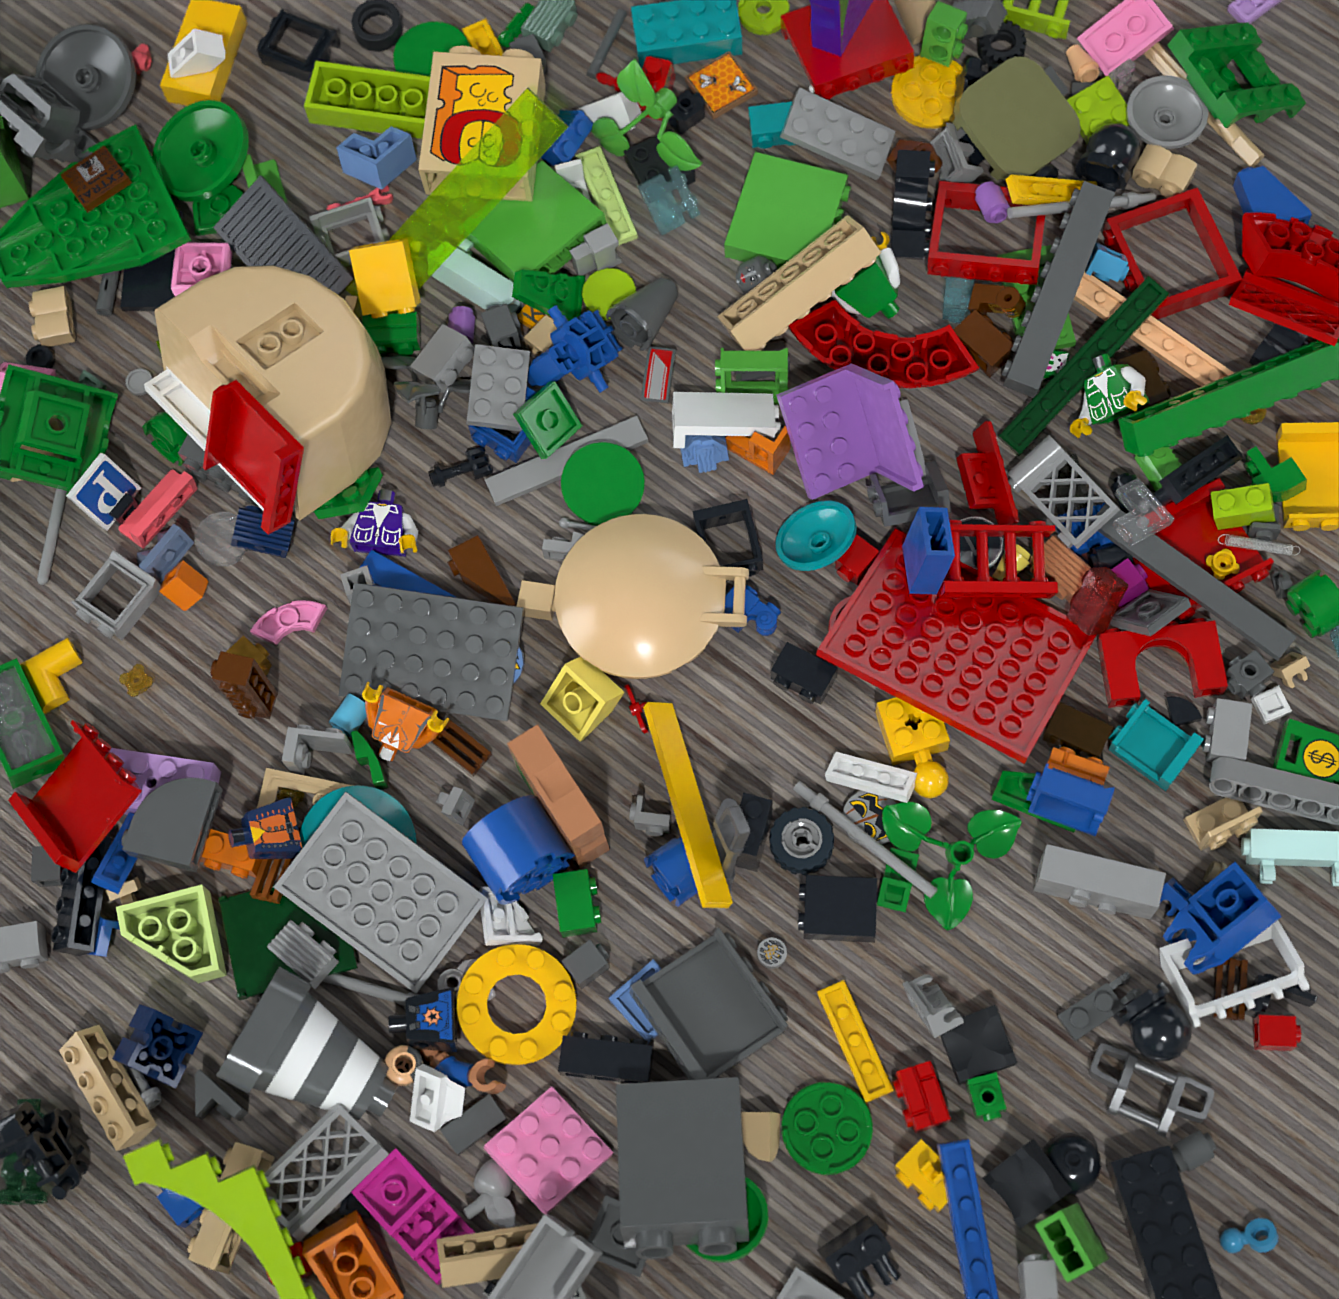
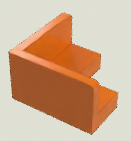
[726,425,791,475]

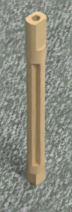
[1143,42,1265,167]

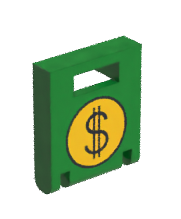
[1273,718,1339,785]

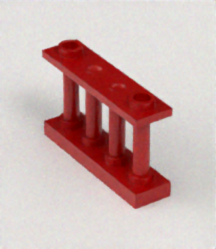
[938,520,1058,599]

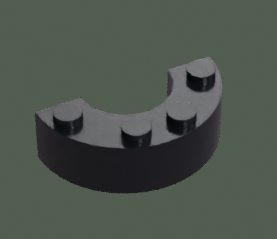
[891,150,935,260]

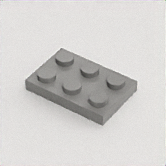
[466,344,530,432]

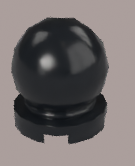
[1075,123,1141,192]
[1113,982,1192,1061]

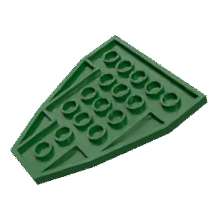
[0,124,192,288]

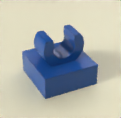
[1160,878,1192,916]

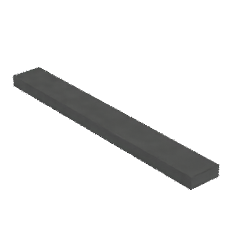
[1091,503,1297,661]

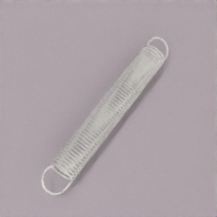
[1218,535,1300,555]

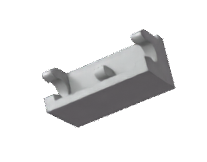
[902,974,964,1038]

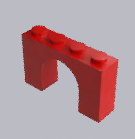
[1097,618,1228,708]

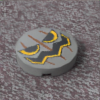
[843,791,896,847]

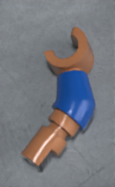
[419,1049,506,1094]

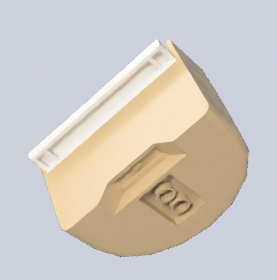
[144,266,392,521]

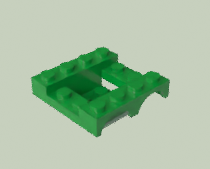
[1167,22,1306,128]
[0,364,118,495]

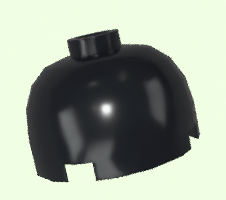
[1042,1132,1101,1195]

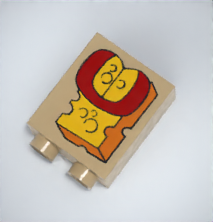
[418,46,546,201]

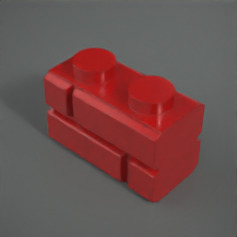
[892,1061,951,1133]

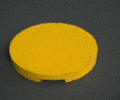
[891,56,963,129]

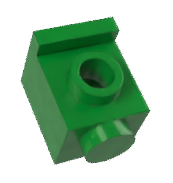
[965,1072,1007,1122]

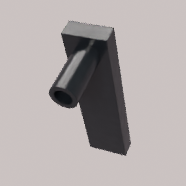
[1147,435,1244,511]

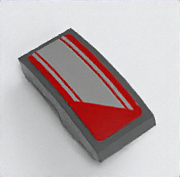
[641,346,676,404]

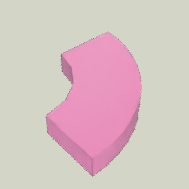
[250,600,327,645]

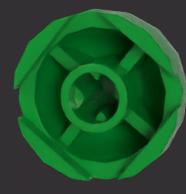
[143,411,188,466]

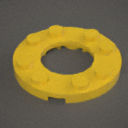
[457,944,576,1065]

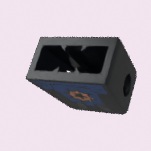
[388,988,458,1052]

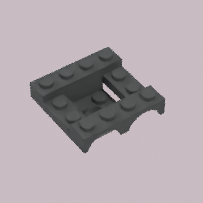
[0,73,97,162]

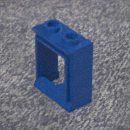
[468,386,537,463]
[1026,763,1115,836]

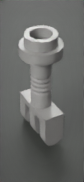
[123,1065,162,1110]

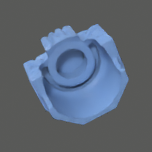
[680,435,729,473]

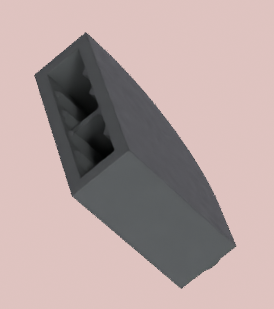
[121,778,223,872]

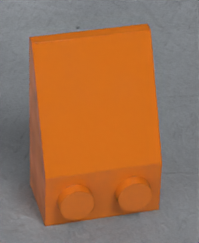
[303,1210,404,1299]

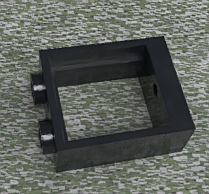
[693,499,763,582]

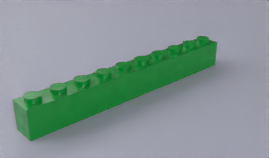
[1118,339,1339,457]

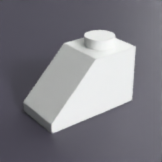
[168,29,226,78]
[577,92,641,130]

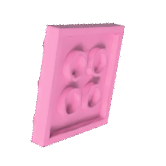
[484,1087,613,1215]

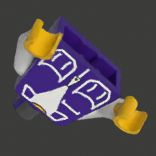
[331,489,418,557]

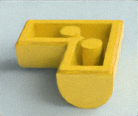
[20,637,83,714]

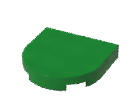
[192,184,243,236]

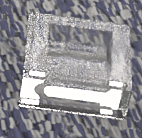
[1109,58,1136,90]

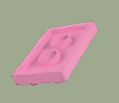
[1077,0,1174,78]

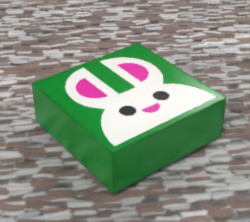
[1043,350,1069,380]

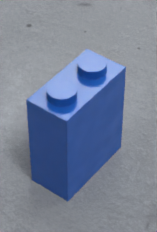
[902,507,955,594]

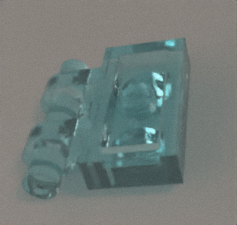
[637,165,700,235]

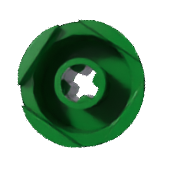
[1285,570,1339,638]

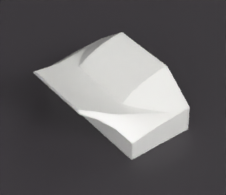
[410,1064,465,1132]

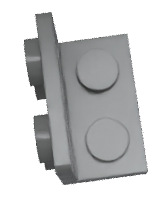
[282,725,354,775]

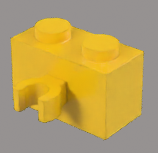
[894,1139,948,1213]

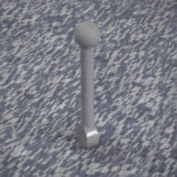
[559,518,596,530]

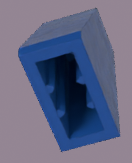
[1233,166,1312,225]

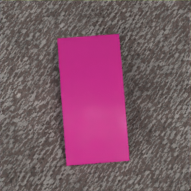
[351,1148,475,1285]

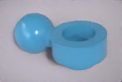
[1219,1218,1279,1253]

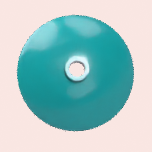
[775,501,857,571]

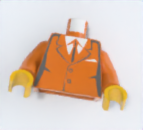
[362,682,449,761]

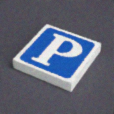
[66,453,141,531]

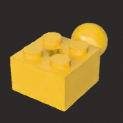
[875,697,950,798]

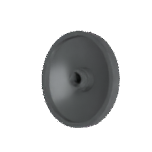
[35,24,136,131]

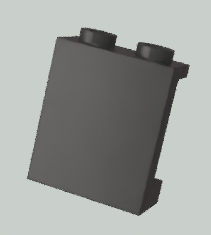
[867,460,951,527]

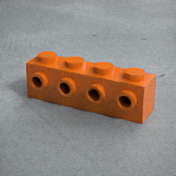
[200,829,262,879]

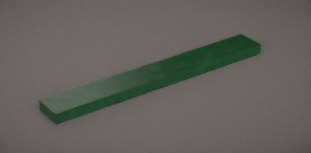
[998,276,1170,456]

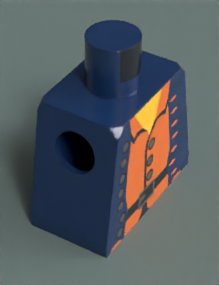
[228,797,303,859]

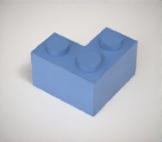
[336,126,417,189]

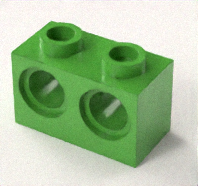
[920,1,968,67]

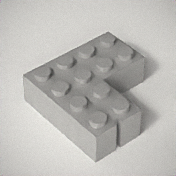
[487,1214,603,1299]

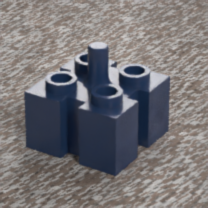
[112,1004,203,1088]

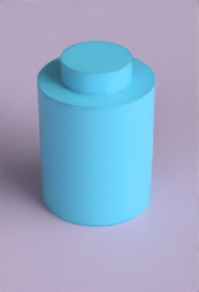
[329,694,367,738]

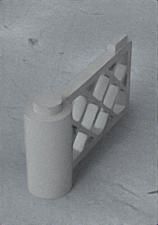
[1007,435,1120,549]

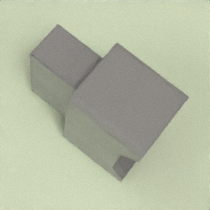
[569,223,622,276]

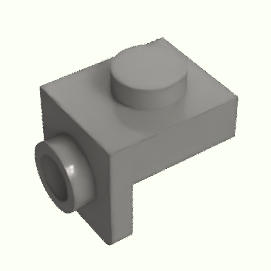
[629,795,671,836]

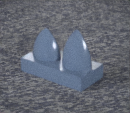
[137,524,195,584]

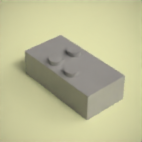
[1033,844,1166,920]

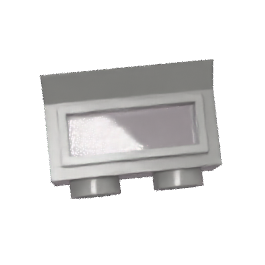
[930,123,984,184]

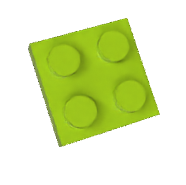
[1067,75,1130,145]

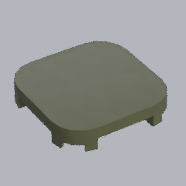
[953,57,1081,181]

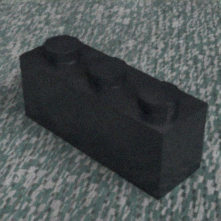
[558,1031,654,1084]

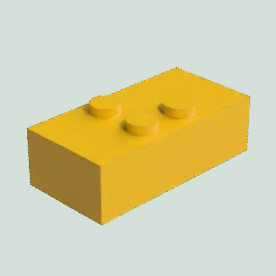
[160,0,248,106]

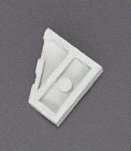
[479,887,543,946]

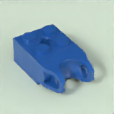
[1163,862,1282,975]

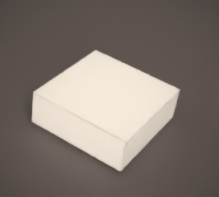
[1251,686,1292,725]

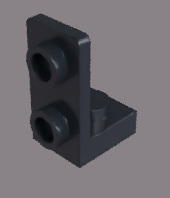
[1245,974,1318,1018]

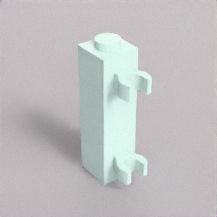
[428,238,522,313]
[1241,829,1339,886]

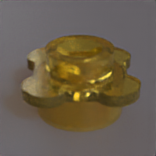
[119,664,153,697]

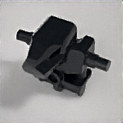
[0,1101,88,1200]

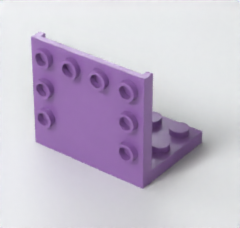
[776,363,924,500]

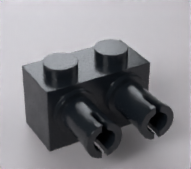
[817,1215,901,1299]

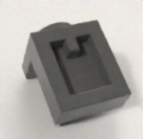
[1247,504,1281,542]

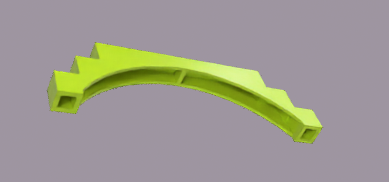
[123,1138,317,1299]

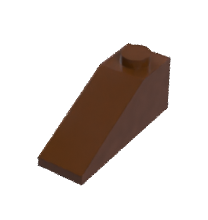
[447,535,516,606]

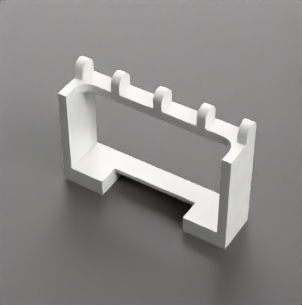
[1159,920,1309,1028]

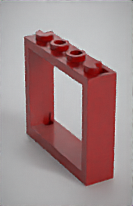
[927,181,1045,285]
[1102,187,1242,320]

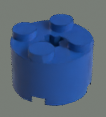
[644,837,698,907]

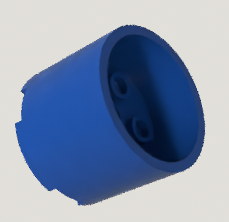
[462,795,575,905]

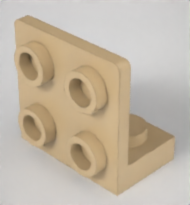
[1183,797,1263,851]

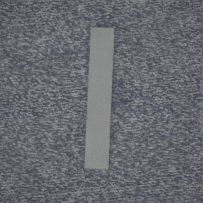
[484,416,648,506]

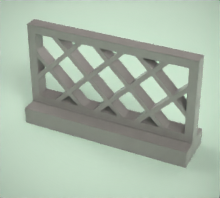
[265,1103,389,1242]

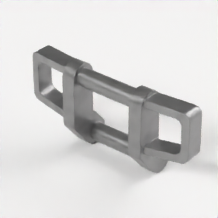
[712,798,750,895]
[1088,1043,1214,1137]

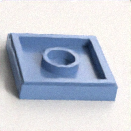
[608,959,662,1044]

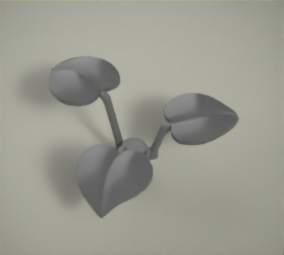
[381,355,471,429]

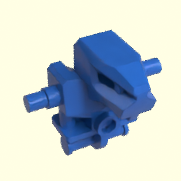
[527,305,623,393]

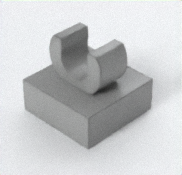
[436,786,475,826]

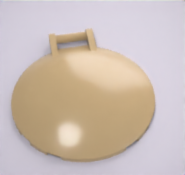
[555,514,749,679]

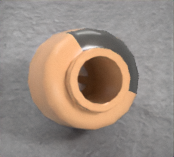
[384,1045,423,1086]

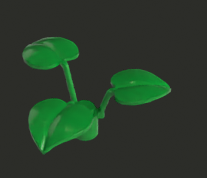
[882,802,1022,930]

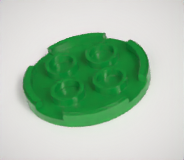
[393,22,470,77]
[561,442,644,526]
[782,1082,873,1175]

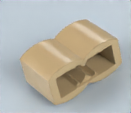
[1132,144,1197,198]
[29,286,75,347]

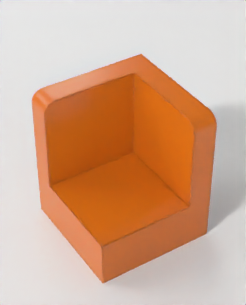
[159,560,208,611]

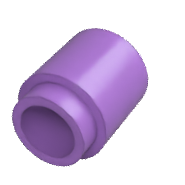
[975,181,1010,223]
[447,306,475,344]

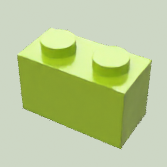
[1211,483,1276,530]

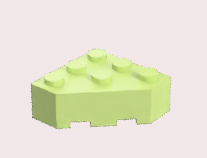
[116,885,227,983]

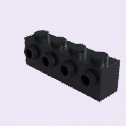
[51,836,111,956]

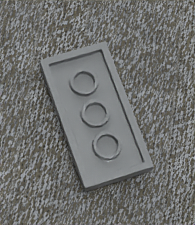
[780,87,896,180]

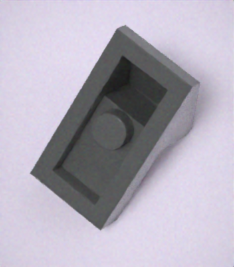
[195,1069,248,1121]

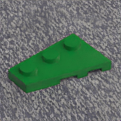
[512,269,585,321]
[991,771,1076,833]

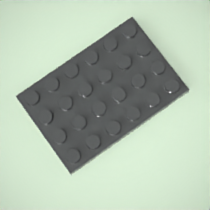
[338,583,524,721]

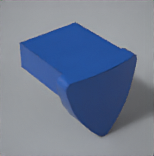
[87,917,120,957]

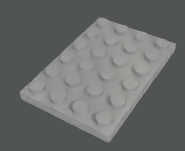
[274,792,488,994]

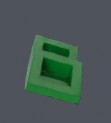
[351,730,389,790]
[877,848,919,912]

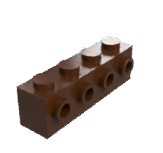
[210,651,278,719]

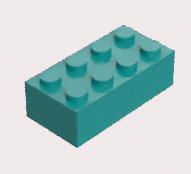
[631,0,743,69]

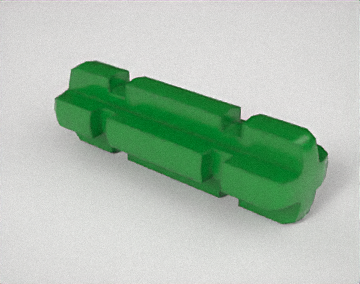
[497,3,535,48]

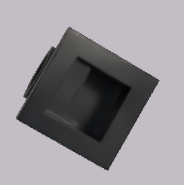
[668,89,706,136]

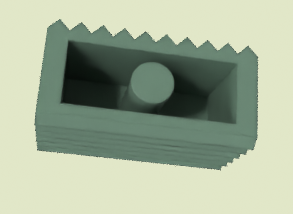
[521,0,578,52]

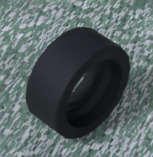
[351,0,403,52]

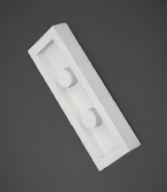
[825,752,917,803]

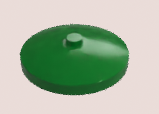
[152,100,249,202]

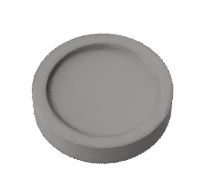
[126,369,153,396]

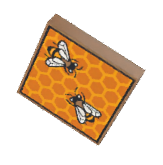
[685,51,758,120]

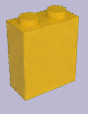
[349,238,421,318]

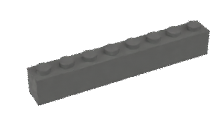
[1002,181,1115,398]

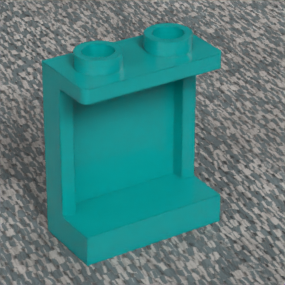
[1108,699,1204,791]

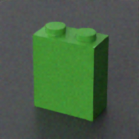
[1035,1203,1110,1283]

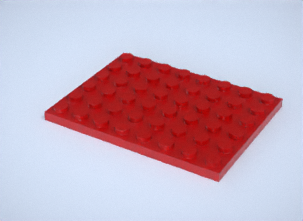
[816,528,1098,764]

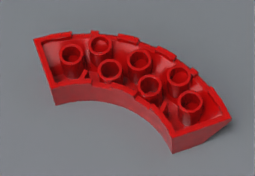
[1242,212,1339,303]
[788,299,979,388]

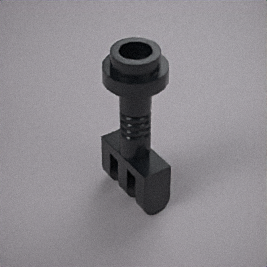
[428,447,493,488]

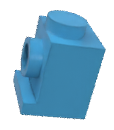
[1085,243,1129,282]

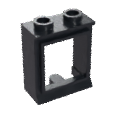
[257,8,341,83]

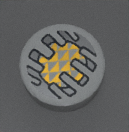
[757,938,787,969]

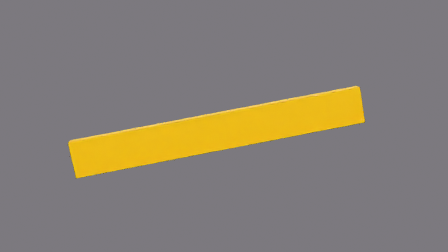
[643,702,733,908]

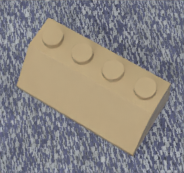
[188,1142,275,1274]

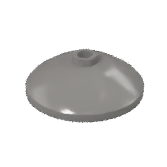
[1126,76,1208,149]

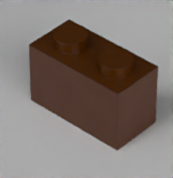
[953,310,1014,378]

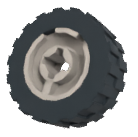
[769,807,834,875]

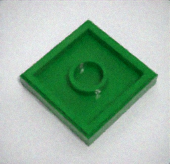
[513,381,582,459]

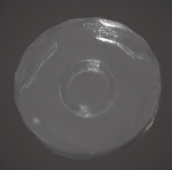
[194,512,248,566]

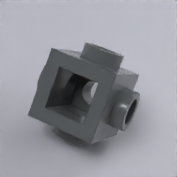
[1226,649,1274,700]

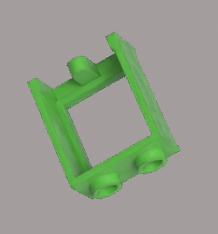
[715,348,788,406]

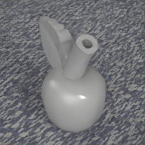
[463,1159,515,1228]

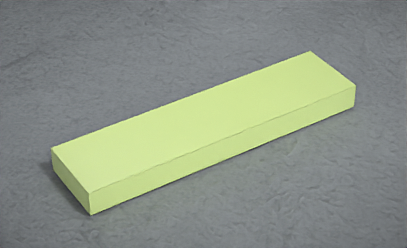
[575,146,638,245]

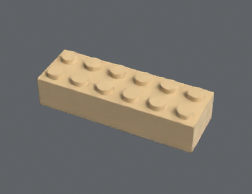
[717,215,881,351]

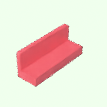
[118,470,198,549]

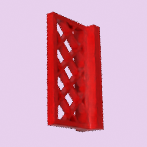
[1228,268,1339,346]

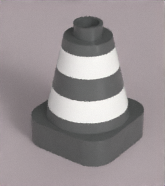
[216,967,398,1120]

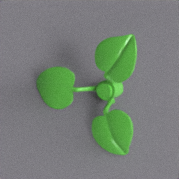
[591,59,703,171]

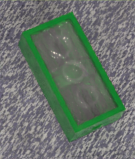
[0,658,65,789]

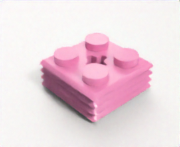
[171,242,232,297]

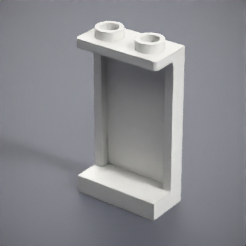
[672,392,781,448]

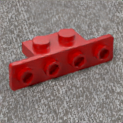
[956,421,1019,525]

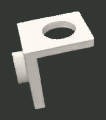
[555,159,591,202]

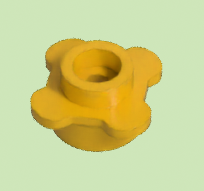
[1206,549,1240,581]

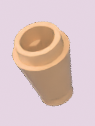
[1066,45,1099,82]

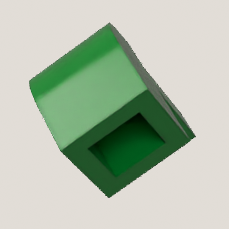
[1244,446,1307,502]

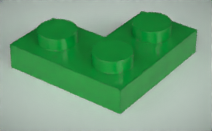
[313,467,383,519]

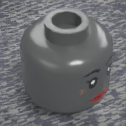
[736,255,777,293]

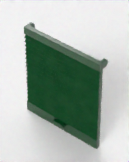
[218,885,358,1001]

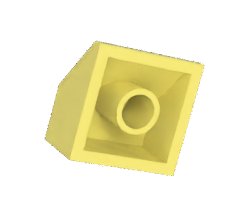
[540,657,624,742]

